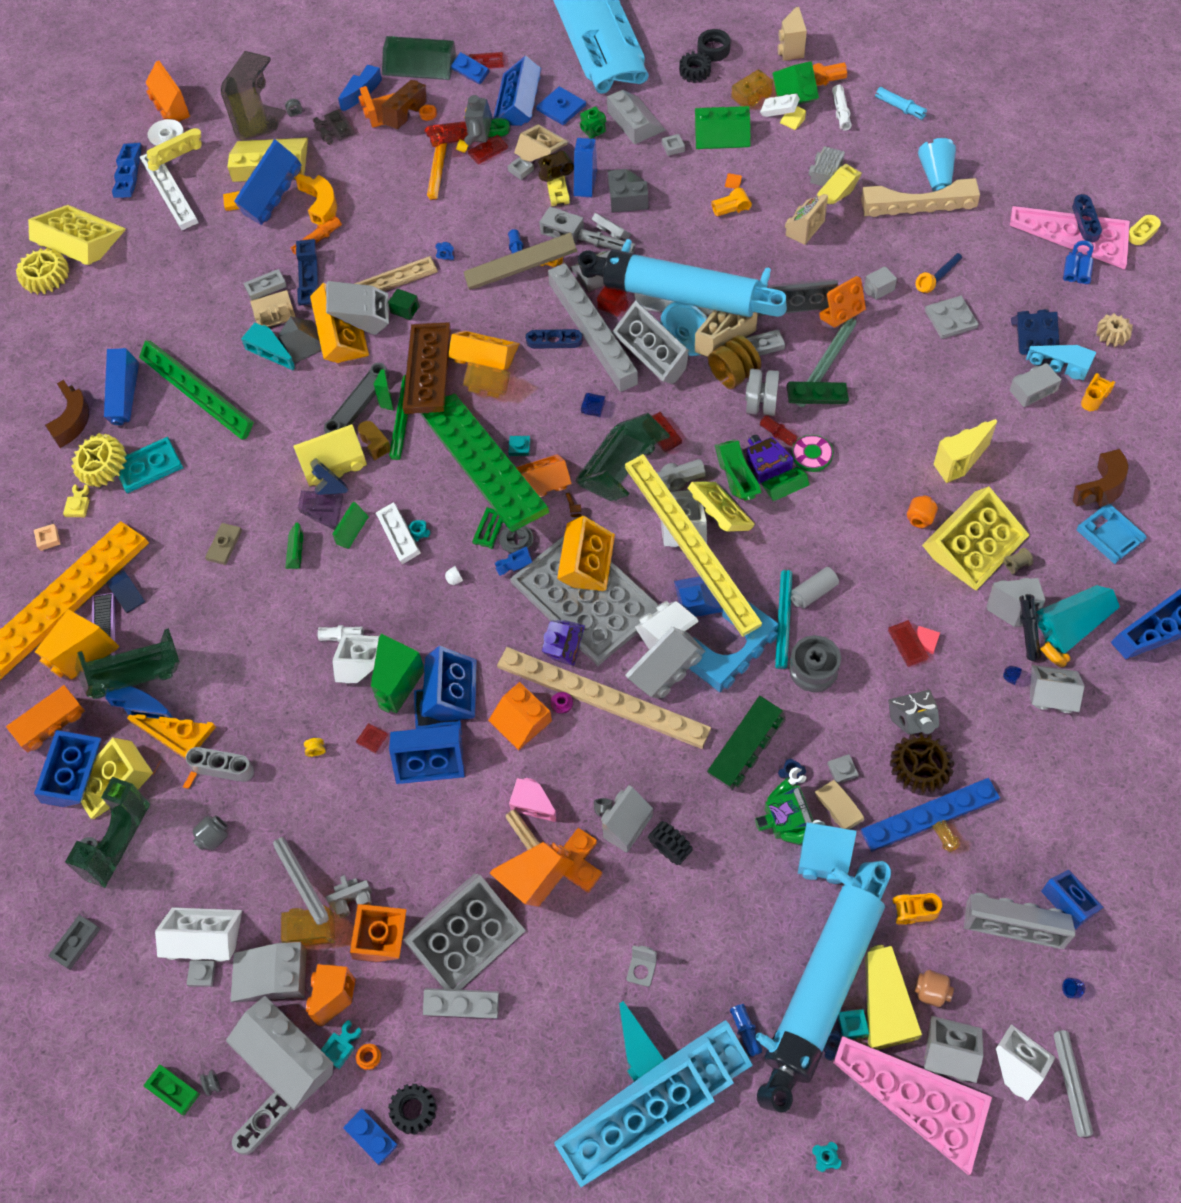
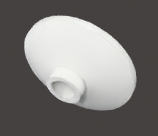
[148,119,184,146]

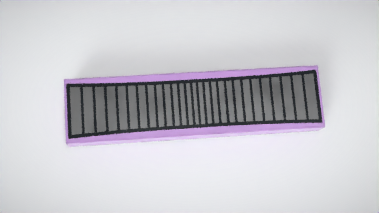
[91,593,115,674]

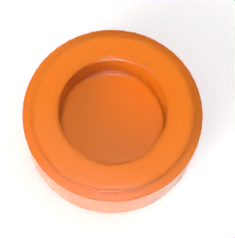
[419,105,437,121]

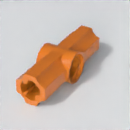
[813,62,847,87]

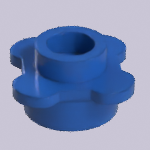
[435,242,454,260]

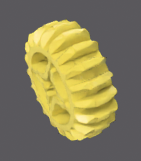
[16,248,69,295]
[71,433,127,488]

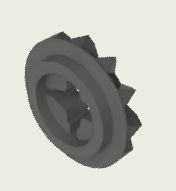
[499,526,534,554]

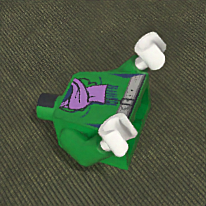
[755,768,825,845]

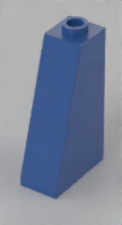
[104,348,139,426]

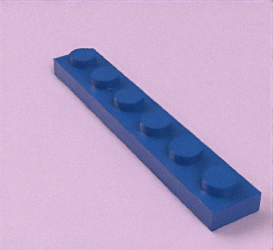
[861,778,1000,852]

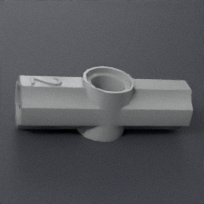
[657,459,706,491]

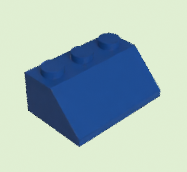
[422,646,477,721]
[389,725,465,784]
[34,730,102,807]

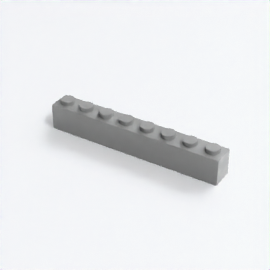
[548,263,638,392]

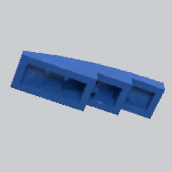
[112,143,142,198]

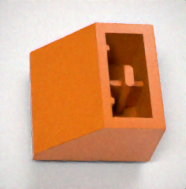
[306,964,356,1026]

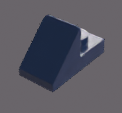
[310,458,349,495]
[106,570,145,613]

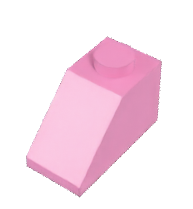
[509,778,557,822]

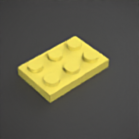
[688,482,755,532]

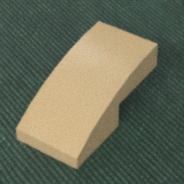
[815,780,864,830]

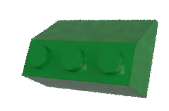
[695,106,750,149]

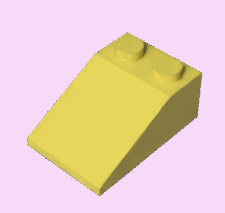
[81,738,153,819]

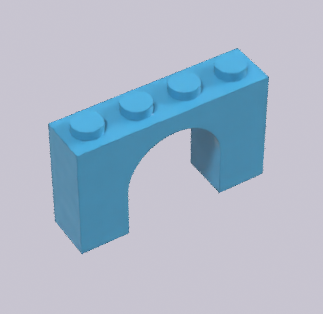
[689,600,778,692]

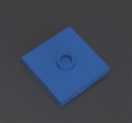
[536,86,586,125]

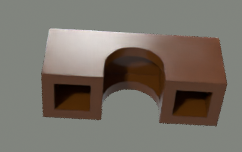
[382,80,427,129]

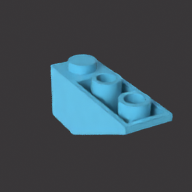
[1026,345,1096,381]

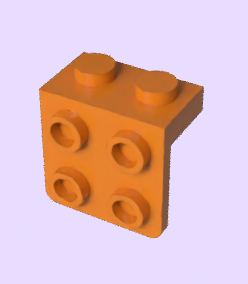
[358,86,395,128]
[819,276,866,328]

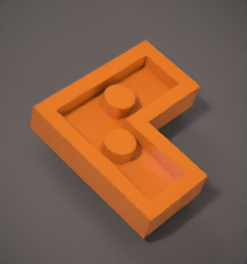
[563,828,602,893]

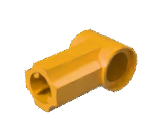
[711,188,752,217]

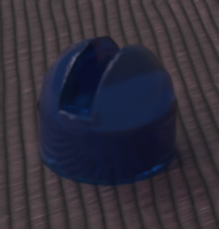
[1003,666,1022,685]
[1062,978,1086,999]

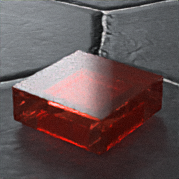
[356,723,388,754]

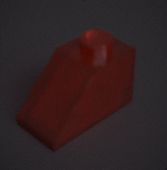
[597,286,629,316]

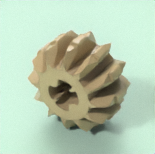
[1096,313,1133,348]

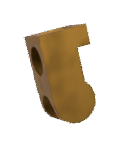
[358,421,390,461]

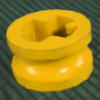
[304,738,325,757]

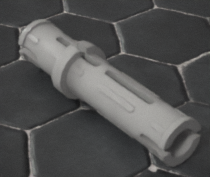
[578,228,636,253]

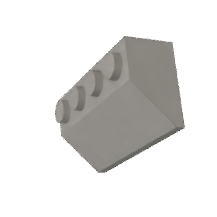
[612,300,689,384]
[963,893,1075,950]
[226,996,333,1110]

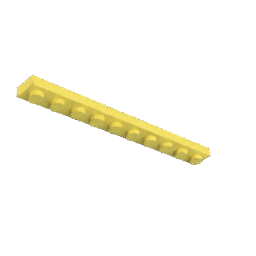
[625,454,762,637]

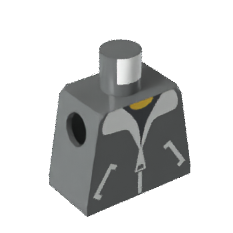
[888,689,939,735]

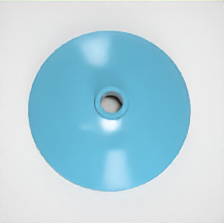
[660,302,707,356]

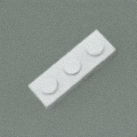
[376,502,421,564]

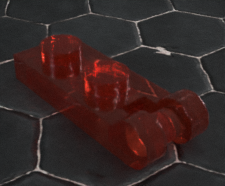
[424,121,468,147]

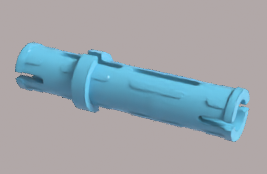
[875,87,927,120]

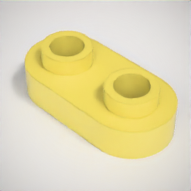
[1128,215,1161,245]

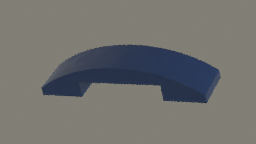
[296,239,319,306]

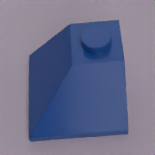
[674,576,723,617]

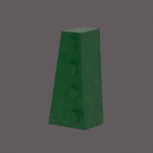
[707,695,786,790]

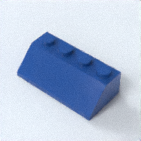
[493,55,541,126]
[234,139,302,225]

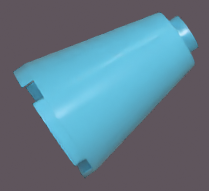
[918,138,956,192]

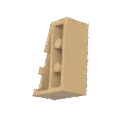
[695,310,758,357]

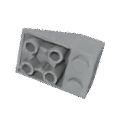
[326,281,389,335]

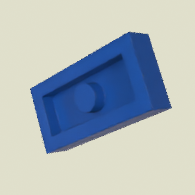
[451,52,490,85]
[343,1108,398,1166]

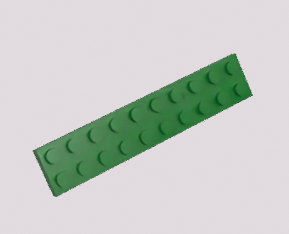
[420,393,549,532]

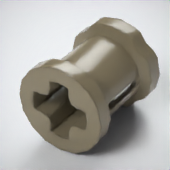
[1003,548,1034,574]

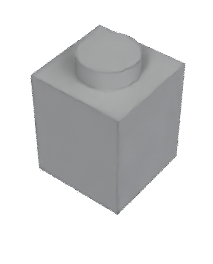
[864,266,897,300]

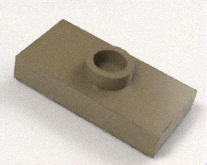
[205,523,242,565]

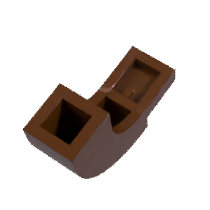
[45,379,89,448]
[1073,449,1129,507]

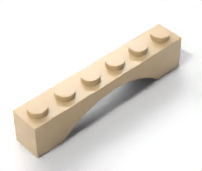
[861,178,980,217]

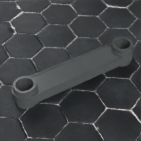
[324,363,389,434]

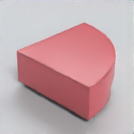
[917,626,940,654]

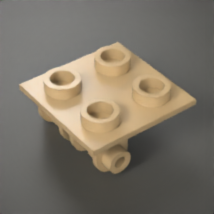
[250,290,295,327]

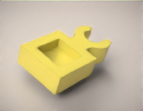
[63,485,90,517]

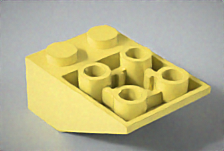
[934,419,997,483]

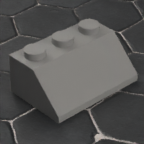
[607,90,665,145]
[625,627,705,699]

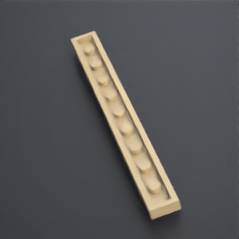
[497,647,711,749]

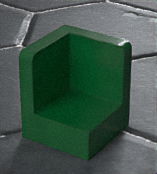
[388,289,420,321]

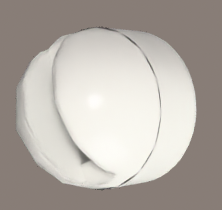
[445,566,463,585]

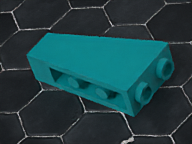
[1036,585,1120,654]

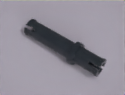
[1019,594,1042,661]

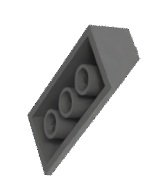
[757,279,838,316]

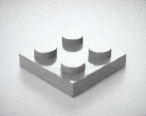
[925,296,979,339]

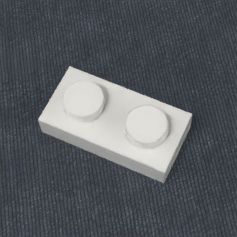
[760,94,800,117]

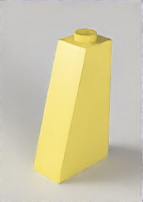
[865,945,922,1050]

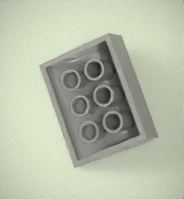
[402,873,526,989]

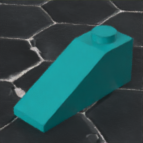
[241,322,295,370]
[619,1001,665,1082]

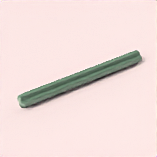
[796,318,856,407]

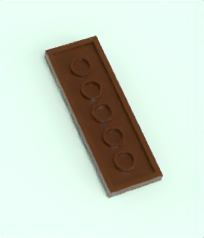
[403,322,451,414]

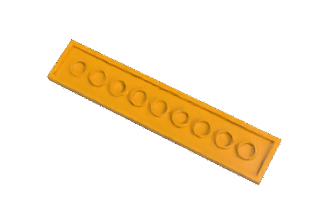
[0,521,149,680]

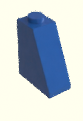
[574,138,597,198]

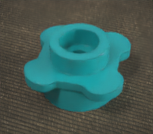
[407,520,431,542]
[812,1142,842,1172]

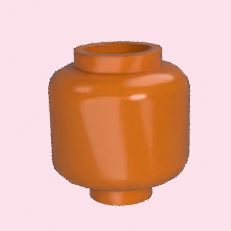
[906,495,938,528]

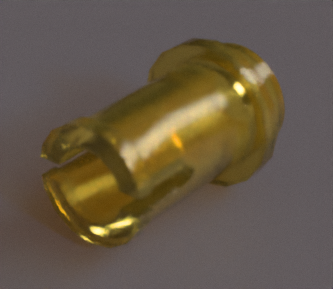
[932,820,960,852]

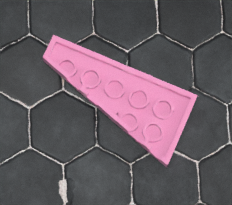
[1010,206,1130,270]
[833,1036,992,1175]

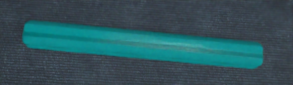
[775,570,793,669]

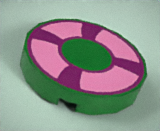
[791,435,834,472]

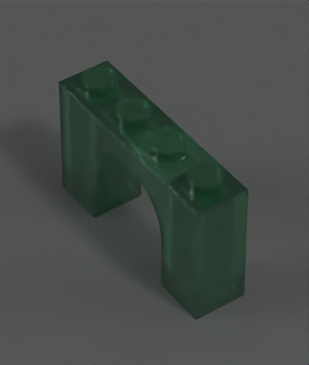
[65,777,150,888]

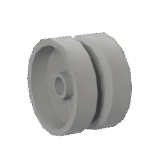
[745,369,779,416]

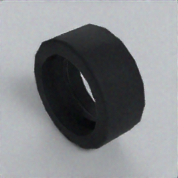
[697,29,731,62]

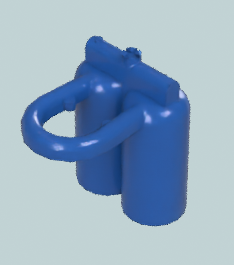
[1063,240,1094,284]

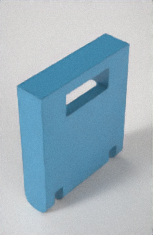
[1076,504,1146,564]

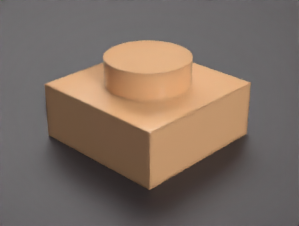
[34,524,60,551]

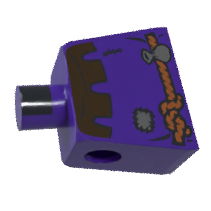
[746,435,793,484]
[542,620,585,666]

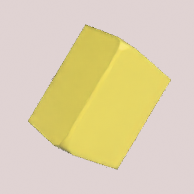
[780,106,806,130]

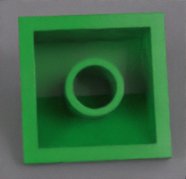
[772,61,819,105]

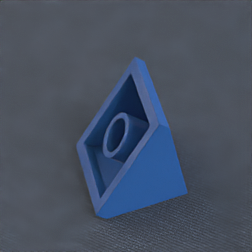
[1041,870,1104,930]

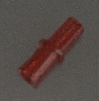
[760,415,798,446]

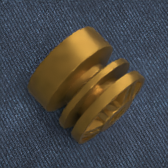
[708,335,761,389]

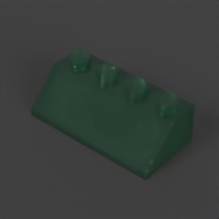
[382,36,456,80]

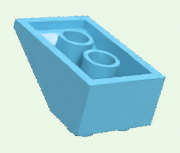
[797,822,856,884]

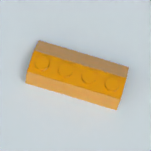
[310,283,369,363]

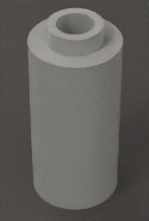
[791,567,839,608]

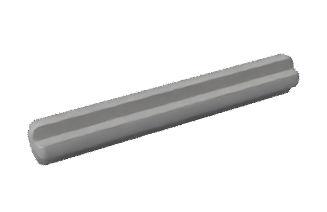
[1053,1030,1093,1137]

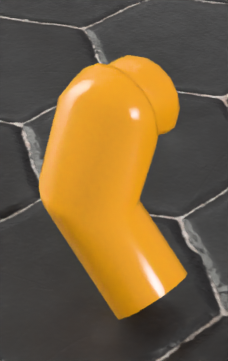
[1040,642,1070,667]

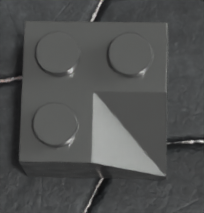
[608,169,649,213]

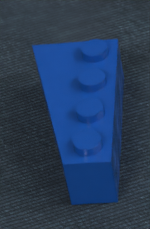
[1111,589,1181,659]

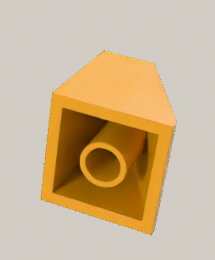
[35,609,119,680]

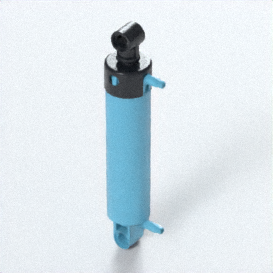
[578,239,787,317]
[756,861,891,1113]

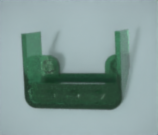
[575,413,670,501]
[75,628,180,699]

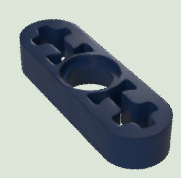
[1072,194,1102,243]
[525,329,583,349]

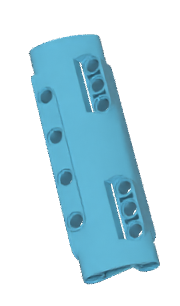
[553,0,649,94]

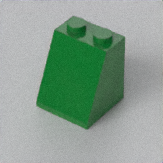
[371,633,424,713]

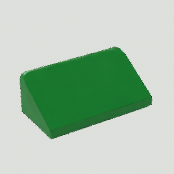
[373,369,394,411]
[761,467,810,502]
[332,502,369,549]
[285,522,304,569]

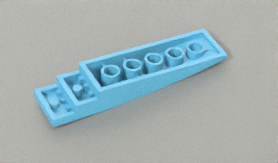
[554,1020,753,1187]

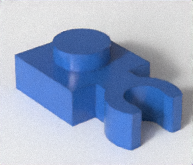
[495,547,533,576]

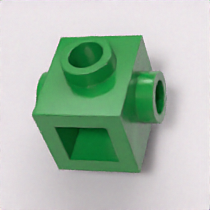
[579,106,606,139]

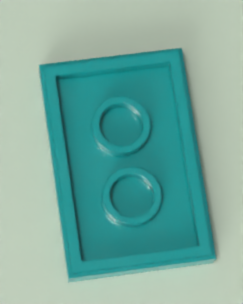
[118,436,183,494]

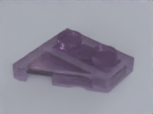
[298,490,343,530]

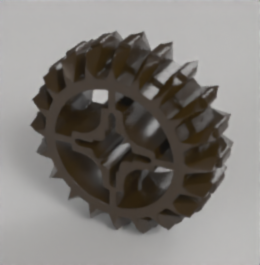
[890,732,954,795]

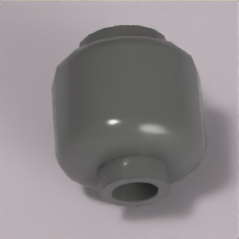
[192,815,228,850]

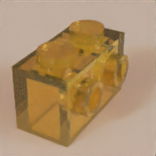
[731,69,773,107]
[463,362,511,398]
[281,905,335,946]

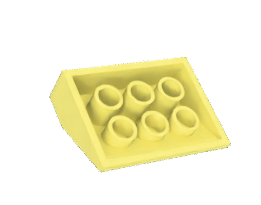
[228,138,308,182]
[28,205,126,265]
[922,486,1029,591]

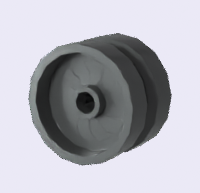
[789,635,841,692]

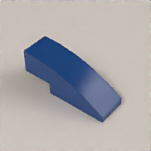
[338,65,382,111]
[105,682,173,719]

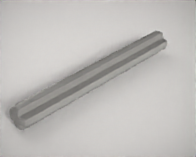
[273,837,329,925]

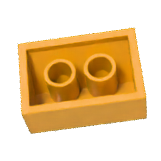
[448,331,520,373]
[557,515,615,591]

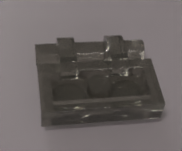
[313,109,355,145]

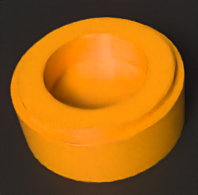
[915,272,936,293]

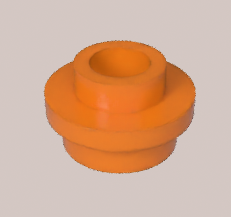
[356,1044,381,1070]

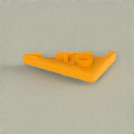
[127,714,216,759]

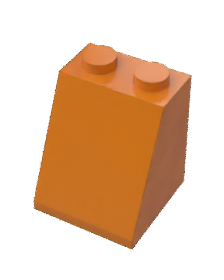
[490,842,574,907]

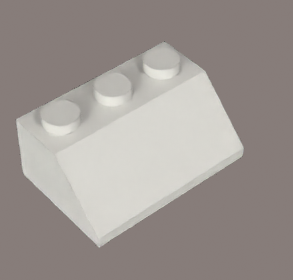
[155,908,242,961]

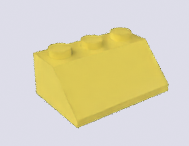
[293,424,367,486]

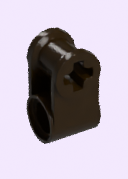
[538,151,574,182]

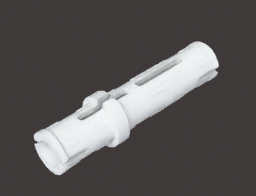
[832,85,852,131]

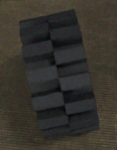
[679,51,711,83]
[648,821,693,865]
[388,1083,437,1135]

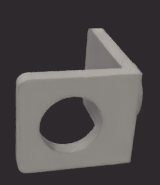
[626,946,657,987]

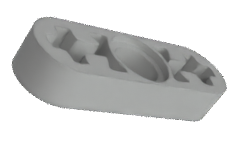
[232,1092,292,1155]

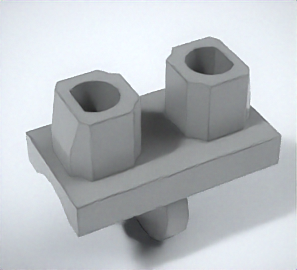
[326,875,372,919]

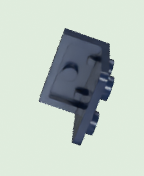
[1011,309,1060,355]

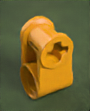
[1081,373,1116,411]
[892,893,942,925]

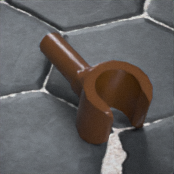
[565,493,582,517]

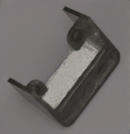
[221,51,286,141]

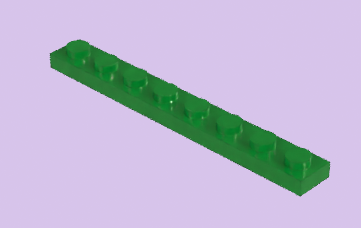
[139,340,254,440]

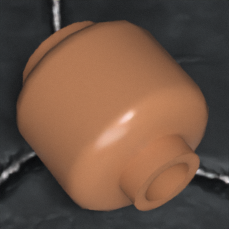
[914,970,954,1007]

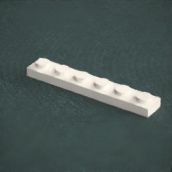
[140,154,198,231]

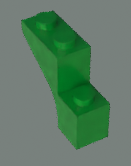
[714,439,761,501]

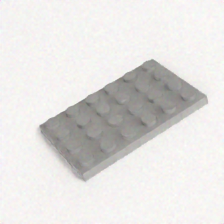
[510,536,659,666]

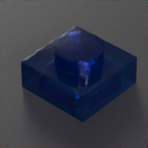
[581,393,606,417]

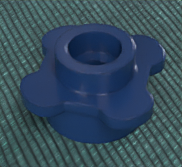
[778,759,806,785]
[823,1030,841,1061]

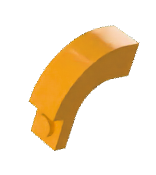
[295,173,337,225]

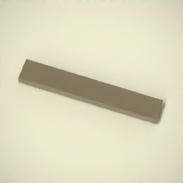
[463,233,578,290]

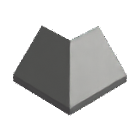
[277,316,322,364]

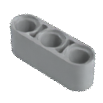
[186,747,254,782]

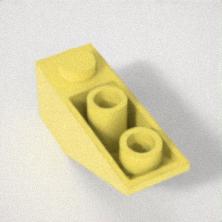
[817,164,862,204]

